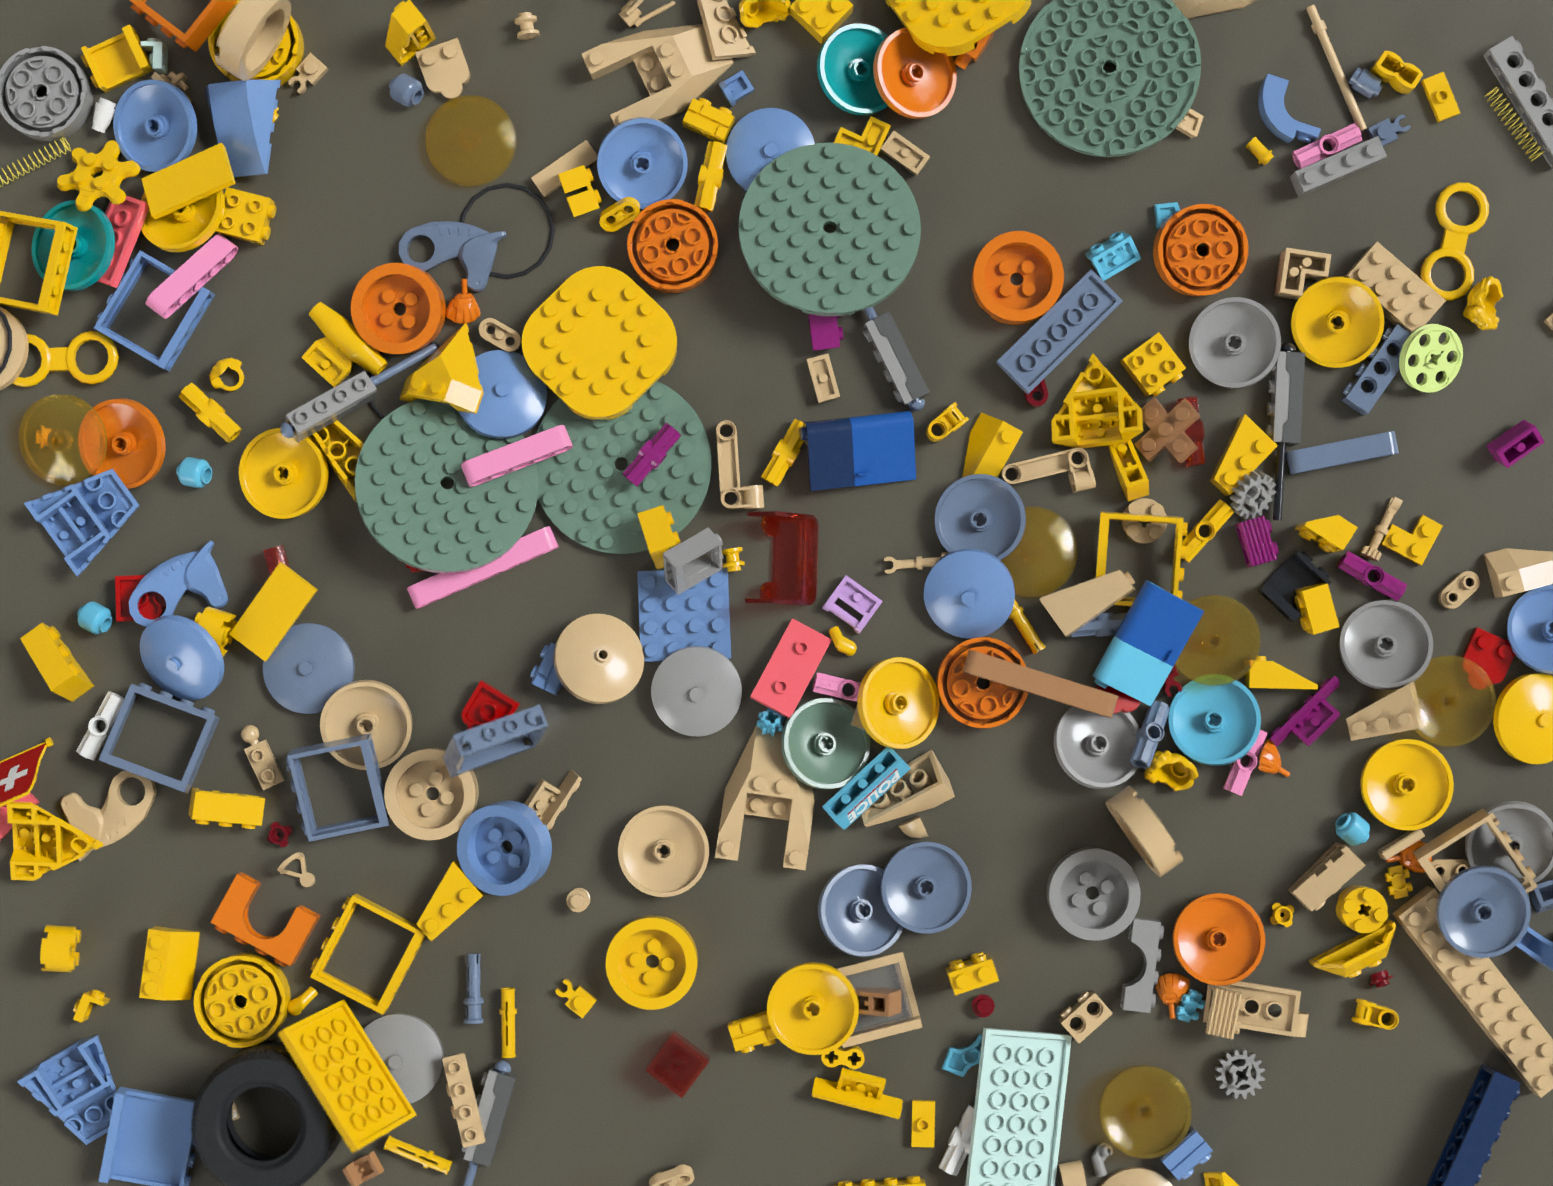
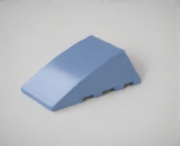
[204,80,281,178]
[24,469,140,577]
[17,1034,117,1145]

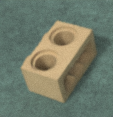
[1059,990,1113,1044]

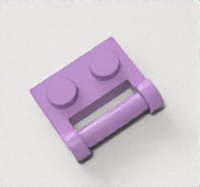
[823,575,883,634]

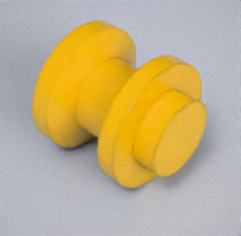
[722,547,745,572]

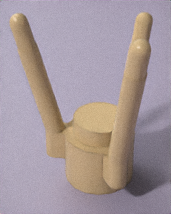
[618,0,675,27]

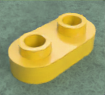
[600,197,640,232]

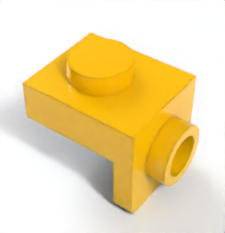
[73,989,110,1023]

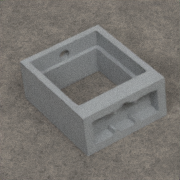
[663,527,724,595]

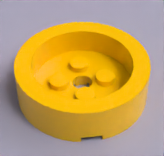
[208,0,304,86]
[606,915,698,1010]
[194,953,291,1048]

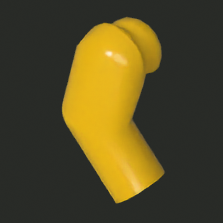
[288,986,318,1016]

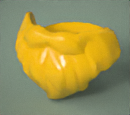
[209,357,244,391]

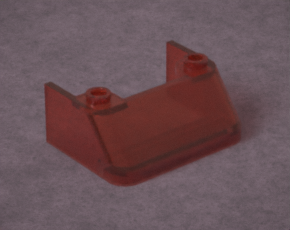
[745,511,818,605]

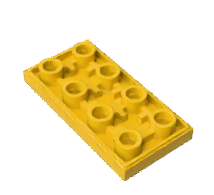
[141,143,236,220]
[229,562,318,662]

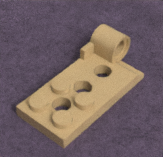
[1203,981,1309,1037]

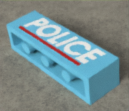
[822,747,911,830]

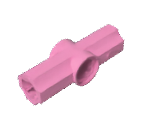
[1292,123,1363,170]
[812,672,861,702]
[1223,730,1267,796]

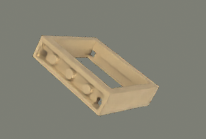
[1413,808,1538,893]

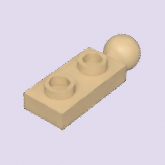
[241,725,285,790]

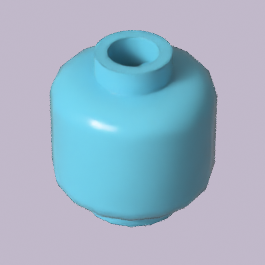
[176,457,213,488]
[77,601,113,635]
[1335,812,1370,846]

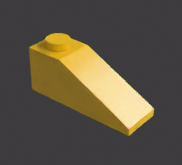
[1107,440,1149,502]
[1245,656,1318,689]

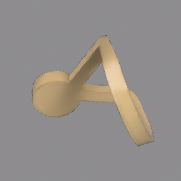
[277,852,315,887]

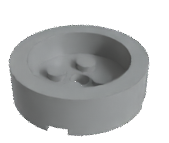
[0,46,93,142]
[1046,847,1141,941]

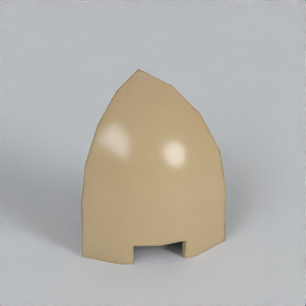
[898,816,928,839]

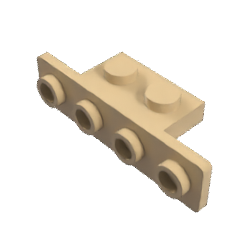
[524,770,582,831]
[442,1053,486,1148]

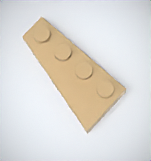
[697,0,756,60]

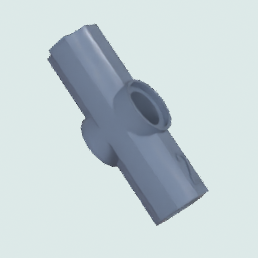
[1071,612,1127,637]
[1129,700,1170,769]

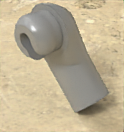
[1091,1143,1113,1177]

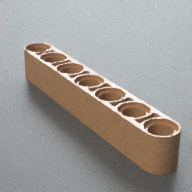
[962,650,1118,718]

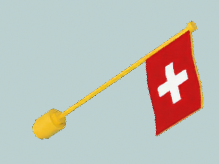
[0,737,54,807]

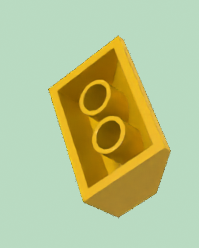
[139,926,200,1000]

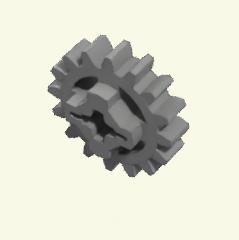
[1230,471,1276,519]
[1214,1048,1265,1099]

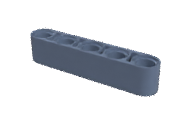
[1286,431,1399,475]

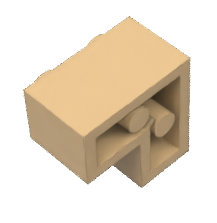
[1274,247,1331,300]

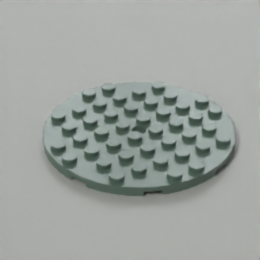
[1019,0,1201,157]
[739,143,921,316]
[536,381,712,554]
[355,399,539,574]

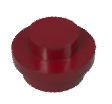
[972,994,995,1017]

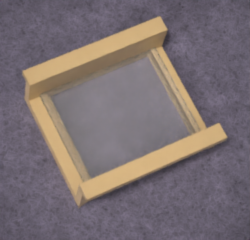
[836,951,922,1048]

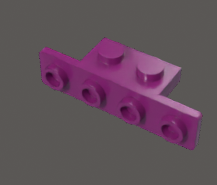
[1270,676,1341,747]

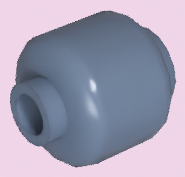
[389,73,424,107]

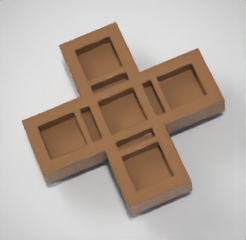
[1134,397,1201,463]

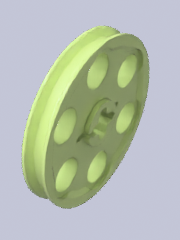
[1399,324,1463,393]

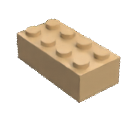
[1344,241,1446,333]

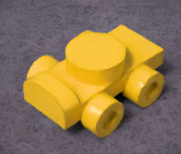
[1385,865,1413,899]

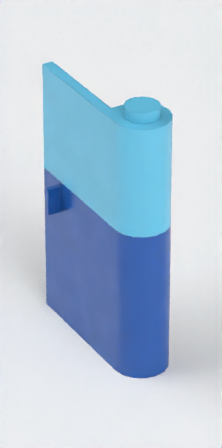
[1092,580,1205,706]

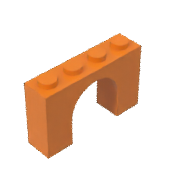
[211,872,321,967]

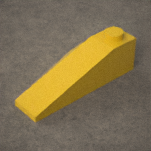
[962,412,1023,478]

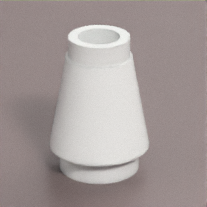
[92,97,117,133]

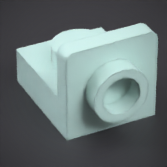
[140,38,168,74]

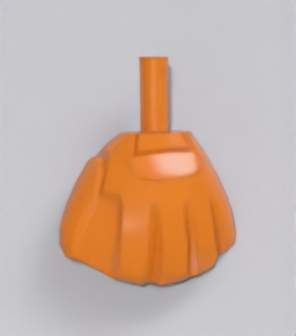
[446,278,480,324]
[1258,739,1290,777]
[1385,840,1432,873]
[1155,973,1190,1019]

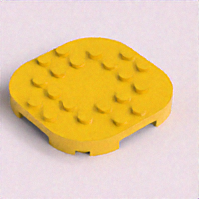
[885,0,1031,56]
[522,266,677,420]

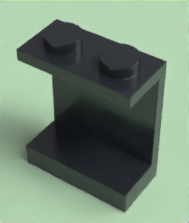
[1257,551,1332,622]

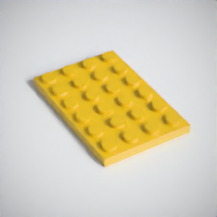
[278,999,417,1154]

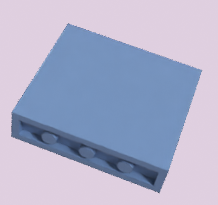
[98,1087,196,1186]

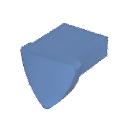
[718,70,754,106]

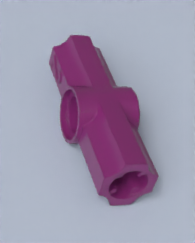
[622,422,681,487]
[1337,551,1407,601]

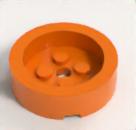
[627,199,719,294]
[1153,204,1248,297]
[971,231,1064,325]
[351,263,446,354]
[936,637,1028,728]

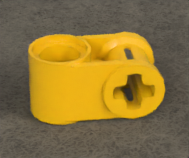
[926,402,969,442]
[1351,998,1399,1030]

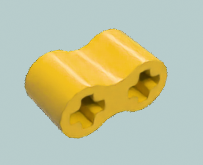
[821,1045,865,1069]

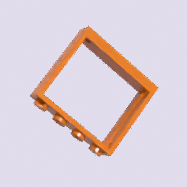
[129,0,238,52]

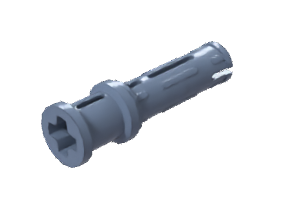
[463,953,484,1024]

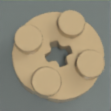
[1121,498,1167,544]

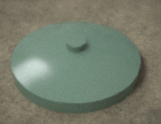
[781,698,870,790]

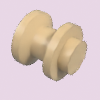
[515,12,540,40]
[566,888,591,912]

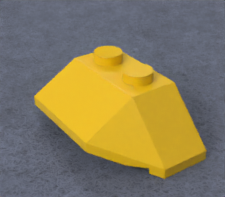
[1308,920,1396,978]

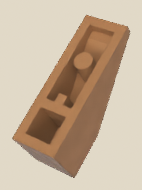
[854,988,902,1017]

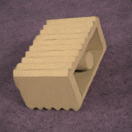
[1205,986,1246,1039]

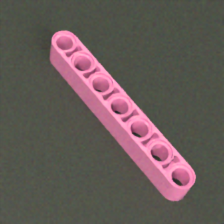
[407,526,559,609]

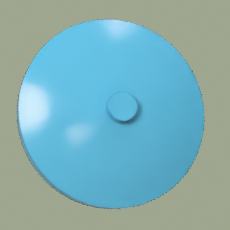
[1168,675,1261,766]

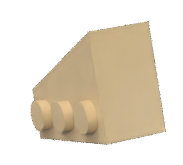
[1346,682,1424,741]
[1288,842,1366,912]

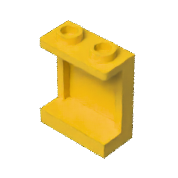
[81,24,154,93]

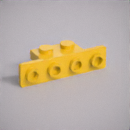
[811,1068,903,1119]

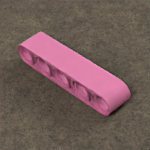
[146,233,238,319]
[460,425,573,487]

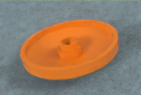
[873,27,956,119]
[79,398,166,489]
[1172,893,1265,985]

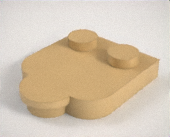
[415,38,470,99]

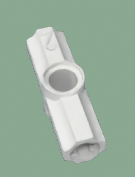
[76,691,125,761]
[939,1105,974,1176]

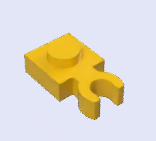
[555,979,597,1019]

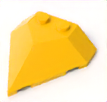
[399,323,484,414]
[1051,353,1143,449]
[7,802,104,881]

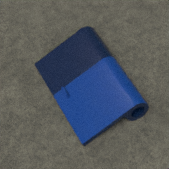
[799,411,916,491]

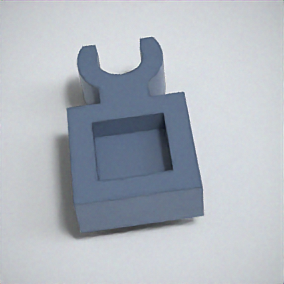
[1366,115,1411,146]

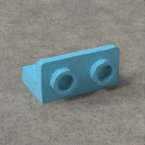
[1085,231,1141,281]

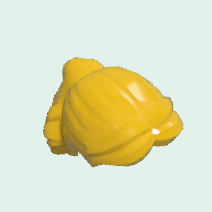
[739,0,791,28]
[1463,276,1504,330]
[1144,750,1198,791]

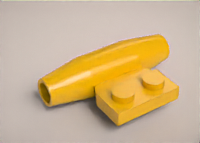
[301,302,388,387]

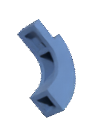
[1258,74,1321,143]
[1515,926,1553,971]

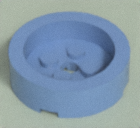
[457,800,552,896]

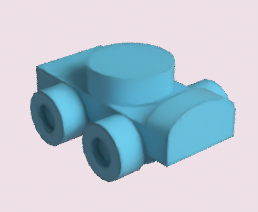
[1175,989,1205,1023]

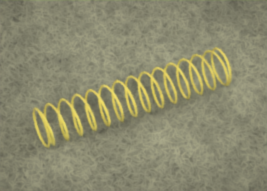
[1484,87,1545,162]
[0,136,71,187]

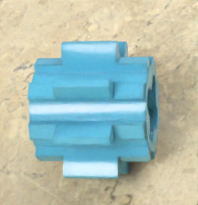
[756,707,785,737]

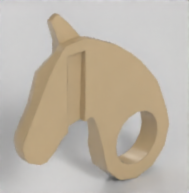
[60,771,157,861]

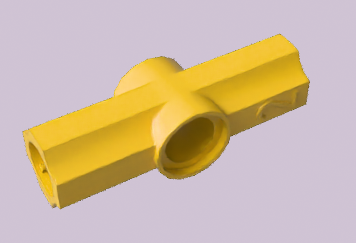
[694,141,727,212]
[178,383,242,443]
[761,419,804,487]
[1182,499,1234,563]

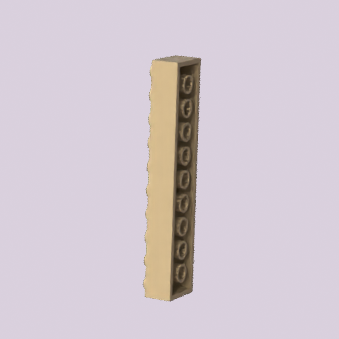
[1392,886,1553,1098]

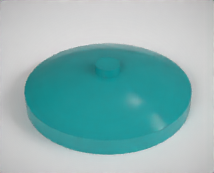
[817,24,888,115]
[31,200,115,291]

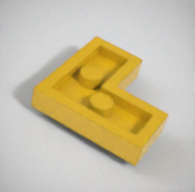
[834,116,891,156]
[1380,515,1443,566]

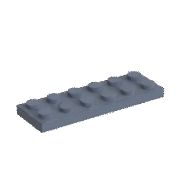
[996,269,1123,395]

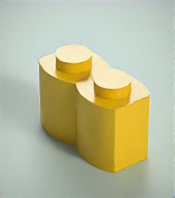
[1370,51,1423,95]

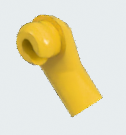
[828,626,857,656]

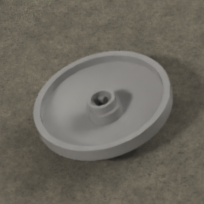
[1189,297,1281,388]
[1339,600,1433,690]
[651,646,742,737]
[1054,706,1140,789]
[1465,801,1553,883]
[363,1013,444,1104]

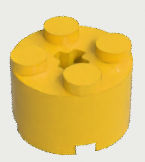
[194,606,237,657]
[1336,885,1388,933]
[40,925,81,972]

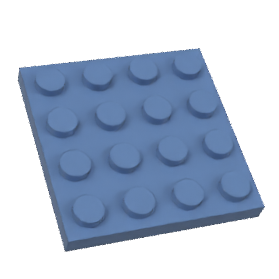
[637,568,731,662]

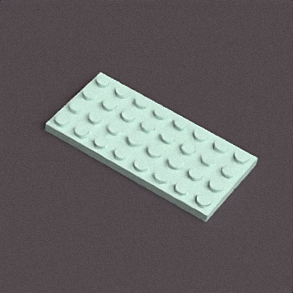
[965,1028,1072,1186]

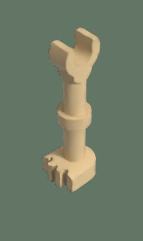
[1360,497,1403,561]
[884,552,949,574]

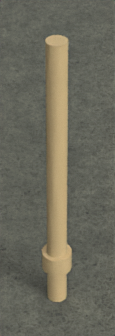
[1306,5,1367,132]

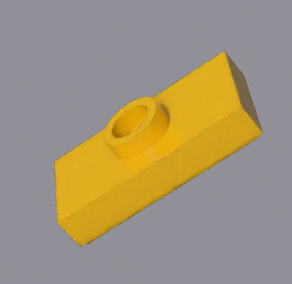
[1421,72,1460,123]
[911,1100,935,1147]

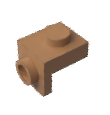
[343,1151,385,1186]

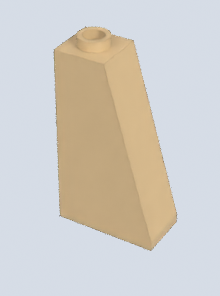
[1039,570,1136,637]

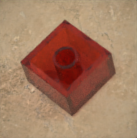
[645,1030,710,1098]

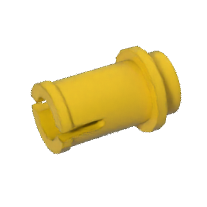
[1245,137,1274,166]

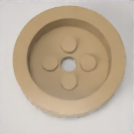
[215,0,291,81]
[384,748,479,840]
[1105,786,1183,877]

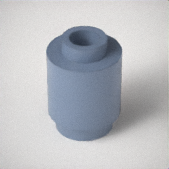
[1348,67,1384,99]

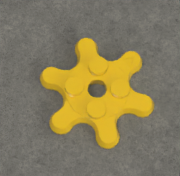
[57,140,141,212]

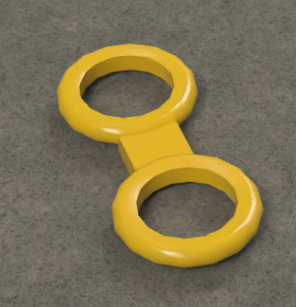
[1421,182,1489,301]
[12,331,119,387]

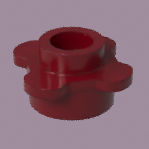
[267,822,293,847]
[1370,970,1393,988]

